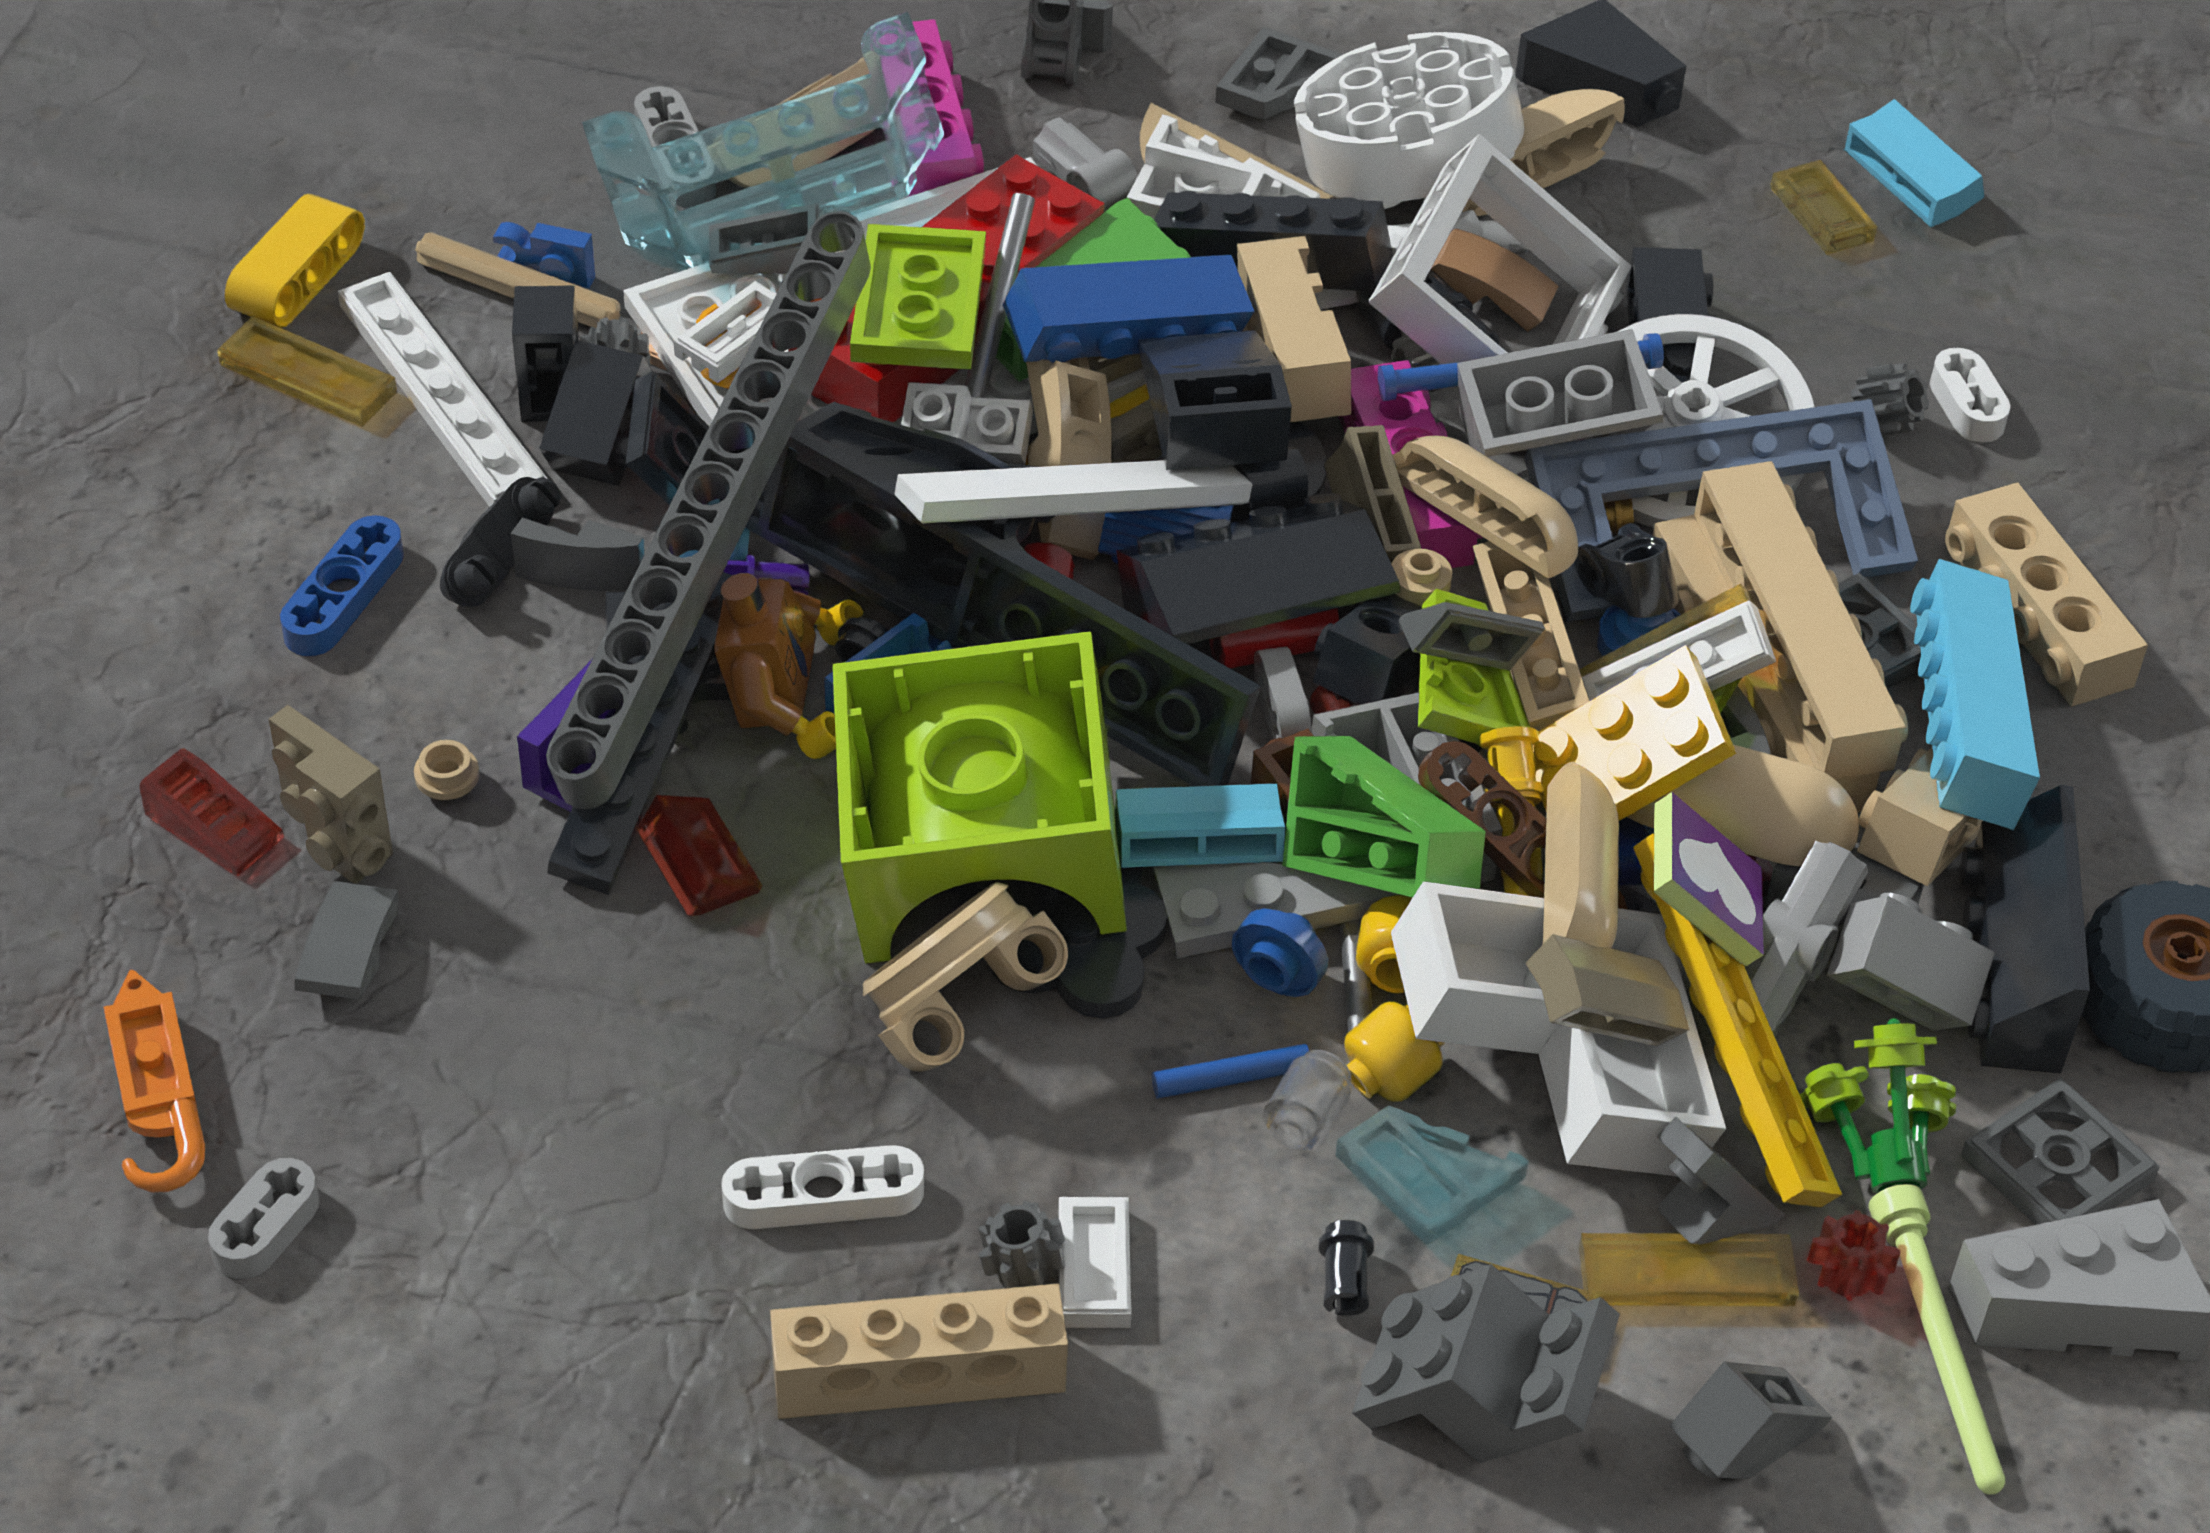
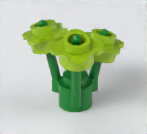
[1799,1018,1956,1194]

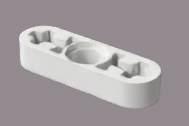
[722,1145,924,1229]

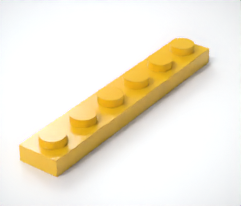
[1633,833,1843,1207]

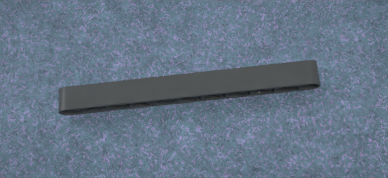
[546,211,871,810]

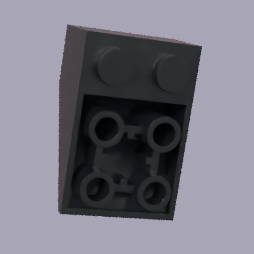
[1138,330,1292,470]

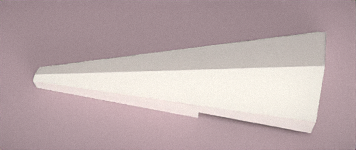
[1127,115,1403,256]

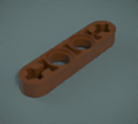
[1418,741,1627,910]

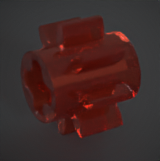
[1807,1210,1901,1301]

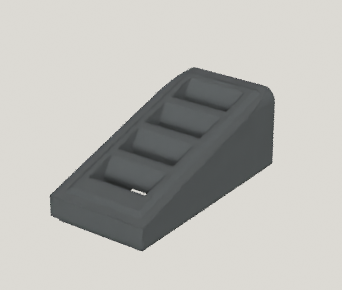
[709,203,824,273]

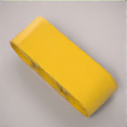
[225,194,365,328]

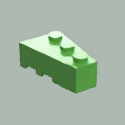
[1282,736,1486,897]

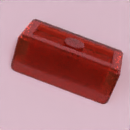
[638,795,763,916]

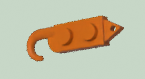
[103,970,206,1192]

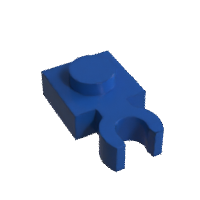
[493,222,595,290]

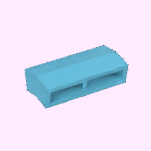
[1844,99,1985,227]
[1115,784,1285,868]

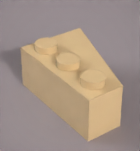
[1237,236,1351,422]

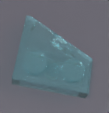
[1335,1106,1529,1245]

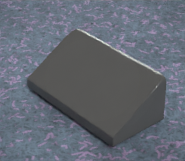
[1399,602,1545,670]

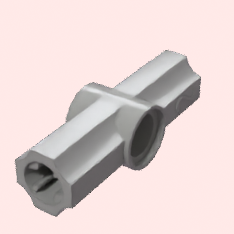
[1745,841,1868,1038]

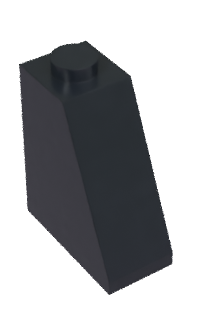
[1515,0,1687,127]

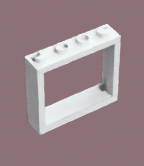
[1368,134,1631,364]

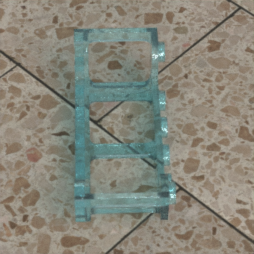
[582,12,944,268]

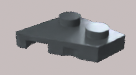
[1215,27,1344,120]

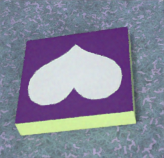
[1654,792,1764,966]

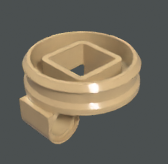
[863,882,1068,1071]

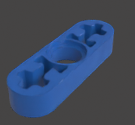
[280,516,404,656]

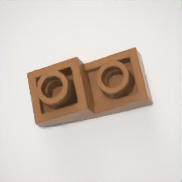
[1431,228,1559,332]

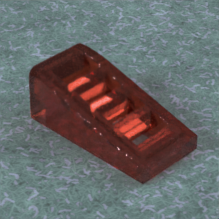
[139,748,284,877]

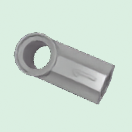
[1033,117,1138,209]

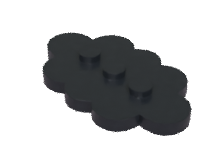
[949,862,1167,1018]

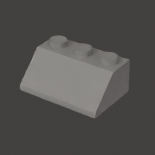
[1457,329,1663,457]

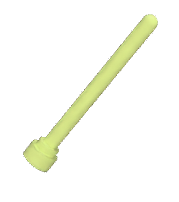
[1868,1185,2005,1495]

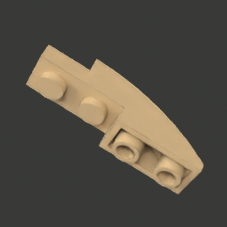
[1026,358,1111,560]

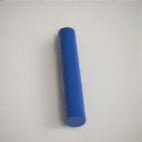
[1152,1044,1312,1099]

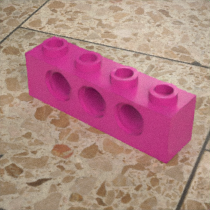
[871,19,984,197]
[1338,360,1483,568]

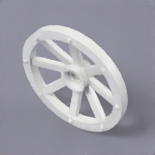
[1568,314,1814,528]

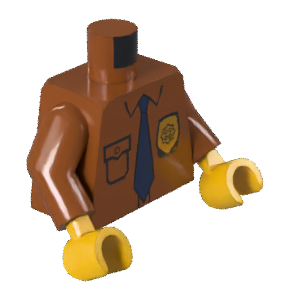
[715,573,863,759]

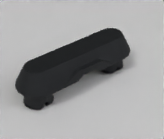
[439,477,561,608]

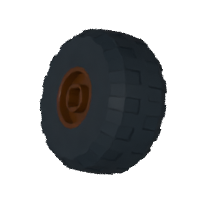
[2081,881,2210,1073]

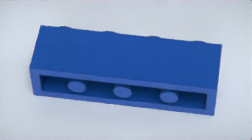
[1002,255,1255,363]

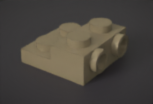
[268,705,393,884]

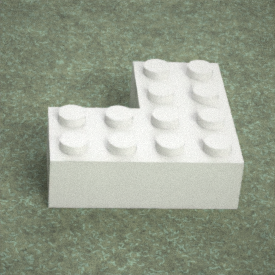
[1391,882,1726,1176]

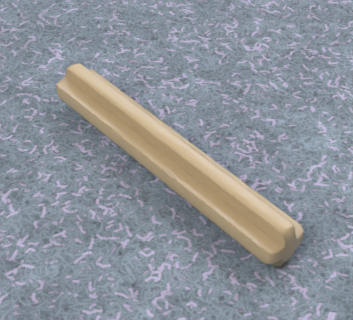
[415,232,621,328]

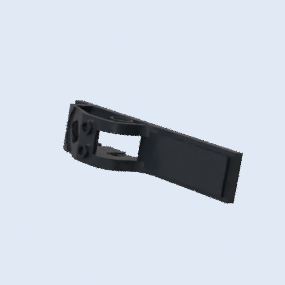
[707,402,1261,787]

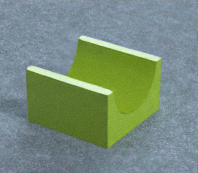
[833,631,1127,964]

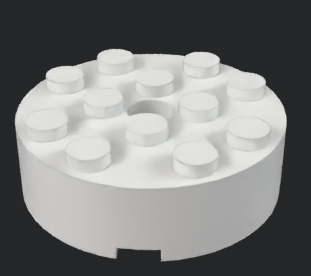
[1294,32,1524,209]

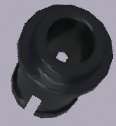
[1318,1220,1374,1316]

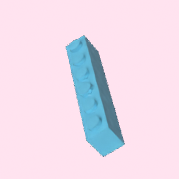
[1910,559,2040,830]

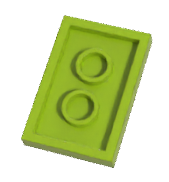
[850,224,986,369]

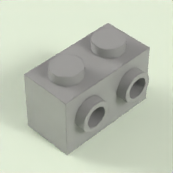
[1827,893,1995,1031]

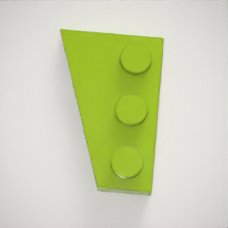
[1418,588,1530,746]

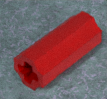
[1209,608,1339,669]

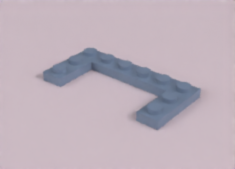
[1524,399,1918,622]

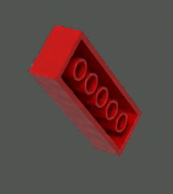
[788,154,1105,422]

